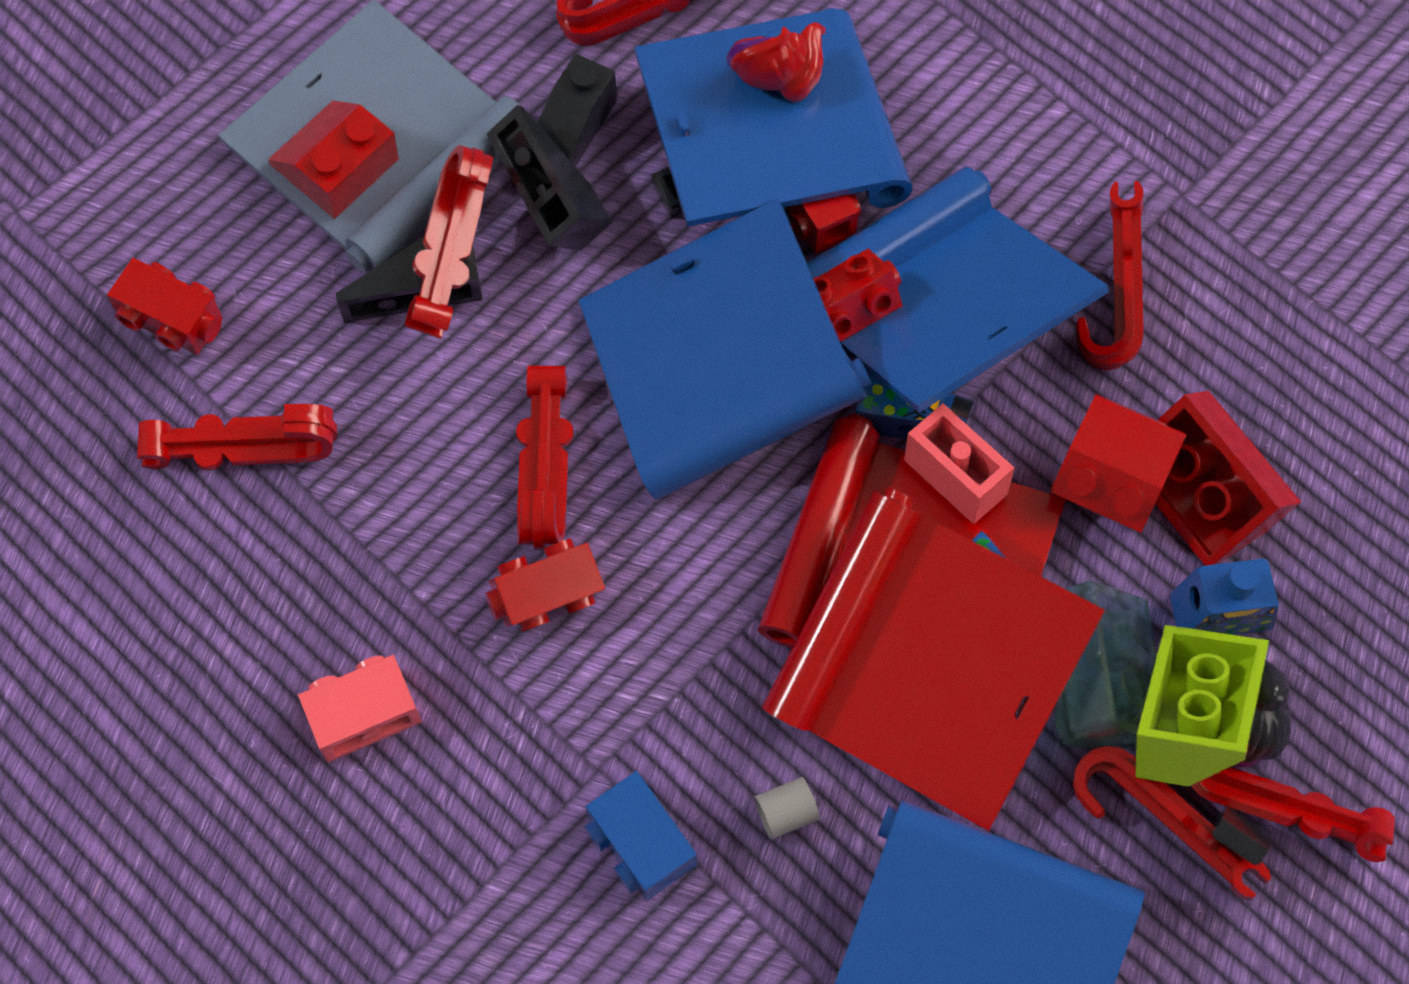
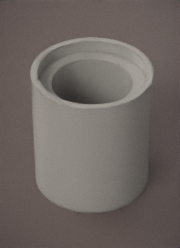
[754,777,820,840]

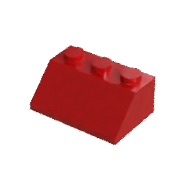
[1155,391,1301,566]

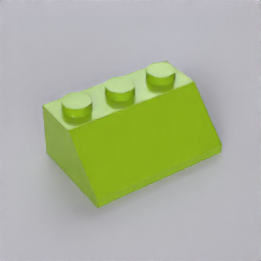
[1136,625,1269,786]

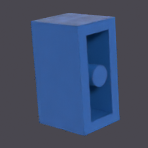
[584,770,697,902]

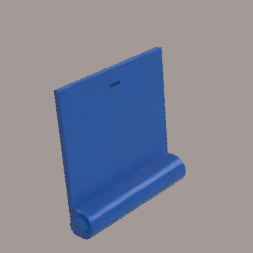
[634,8,913,227]
[807,166,1109,413]
[578,198,872,500]
[835,799,1145,984]

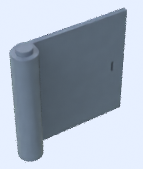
[218,0,520,273]

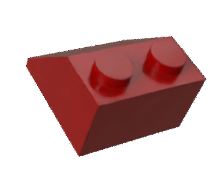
[268,100,399,219]
[1050,394,1187,533]

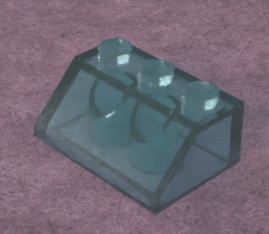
[1055,580,1157,750]

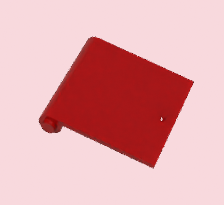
[757,414,1066,649]
[761,486,1106,831]

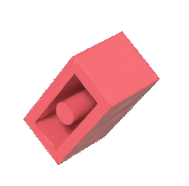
[904,404,1014,524]
[298,654,422,762]

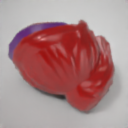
[726,22,826,102]

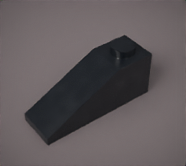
[511,53,617,188]
[486,105,613,250]
[336,237,483,323]

